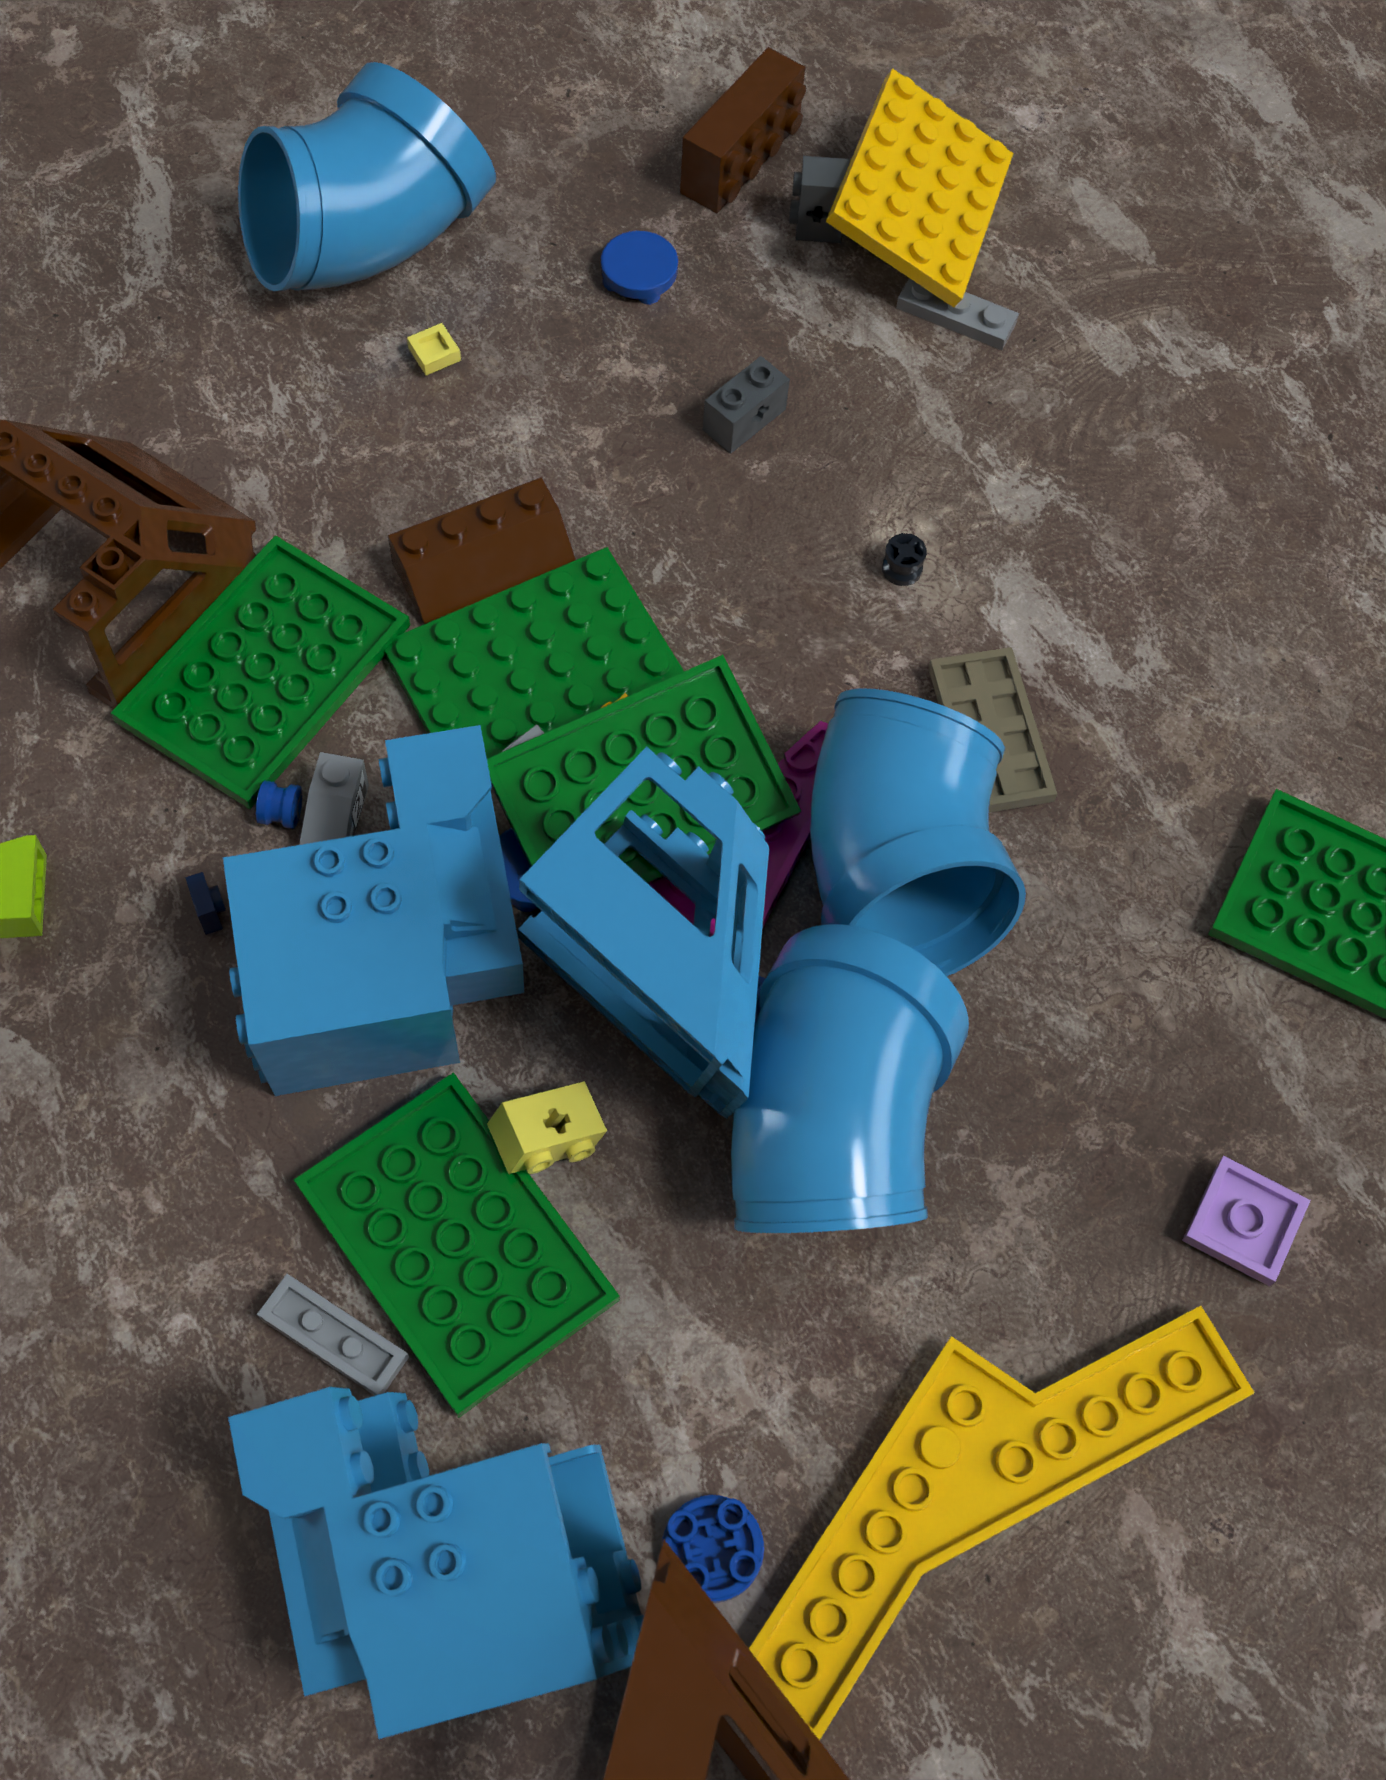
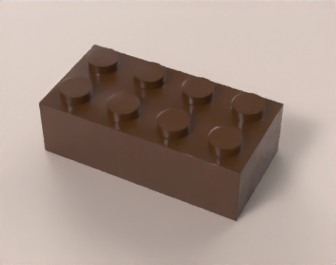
[680,47,806,214]

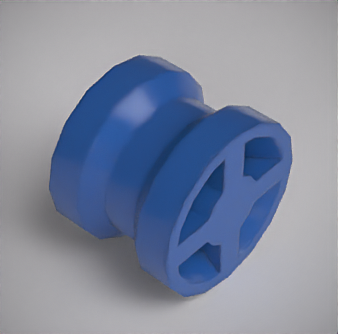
[256,780,303,829]

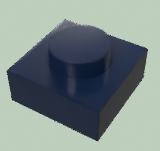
[185,872,226,935]

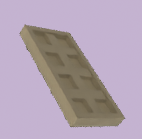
[928,647,1057,813]

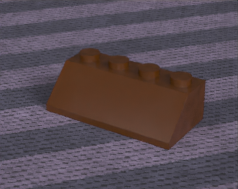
[388,477,576,624]

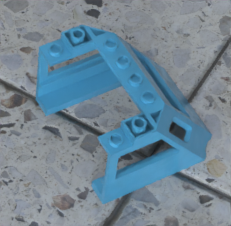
[518,746,769,1119]

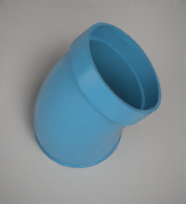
[238,62,496,291]
[810,688,1026,976]
[731,924,969,1233]

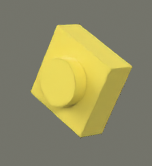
[407,323,461,375]

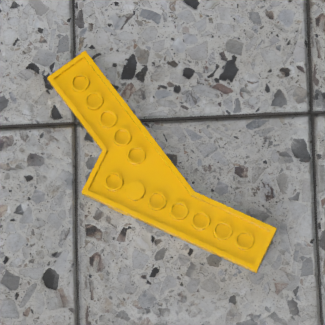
[749,1306,1255,1740]

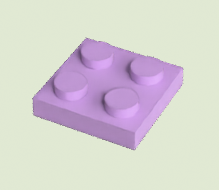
[1182,1155,1311,1287]

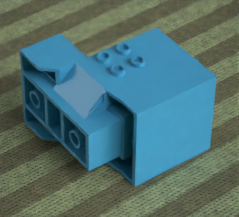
[223,725,524,1096]
[228,1387,645,1739]

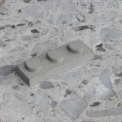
[896,278,1019,350]
[257,1274,409,1396]

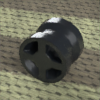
[882,533,927,586]

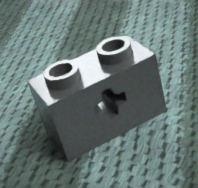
[789,156,849,243]
[703,356,790,453]

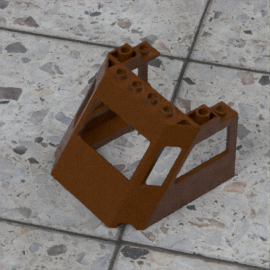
[0,420,256,709]
[603,1539,850,1780]

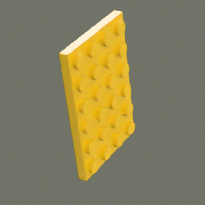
[826,69,1013,308]

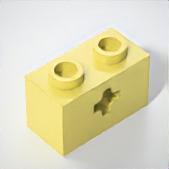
[487,1081,607,1174]

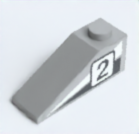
[299,752,369,845]

